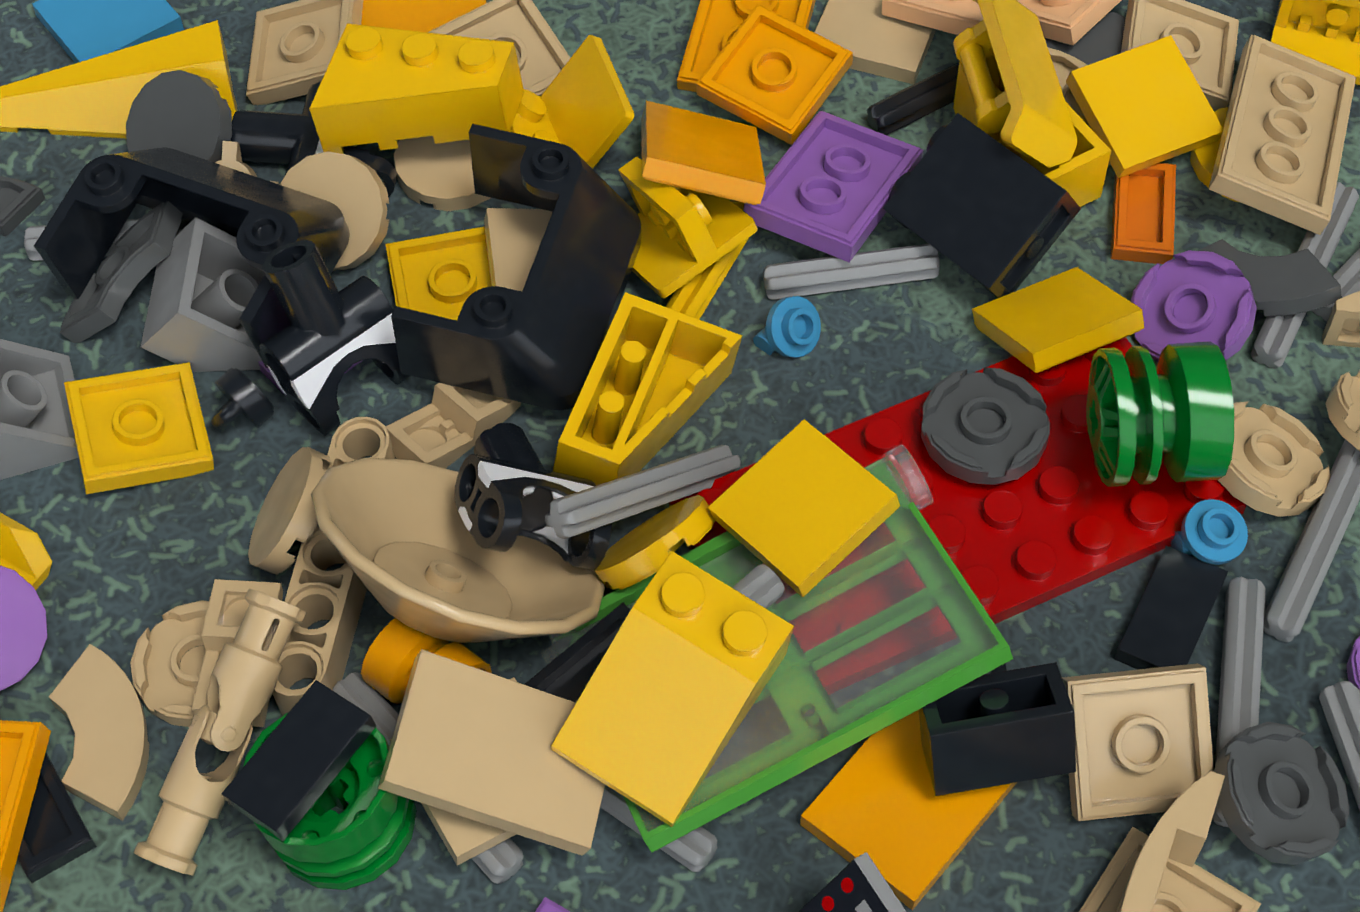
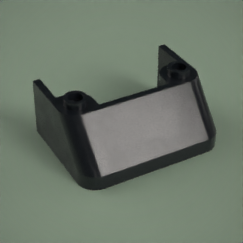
[391,124,641,410]
[34,147,350,368]

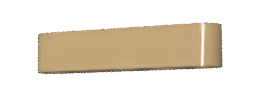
[273,417,396,715]

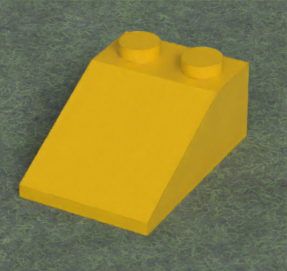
[551,551,794,827]

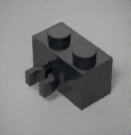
[919,662,1076,796]

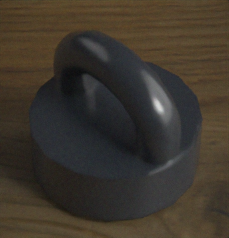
[211,368,274,429]

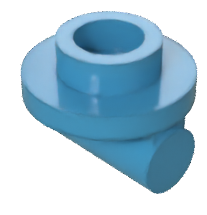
[753,296,821,357]
[1171,499,1248,565]

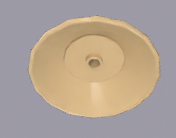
[311,458,605,643]

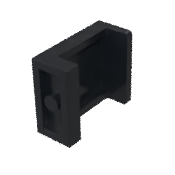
[883,113,1081,298]

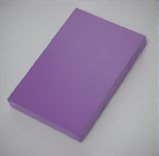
[743,111,923,263]

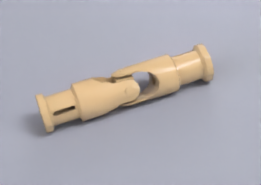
[134,589,307,876]

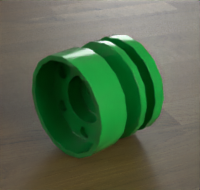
[1086,341,1234,487]
[243,712,417,890]

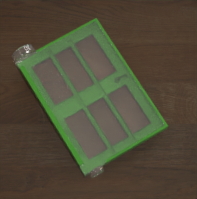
[541,444,1013,853]

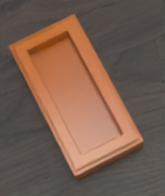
[1111,163,1176,265]

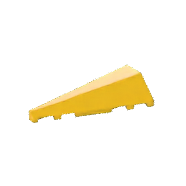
[0,20,238,141]

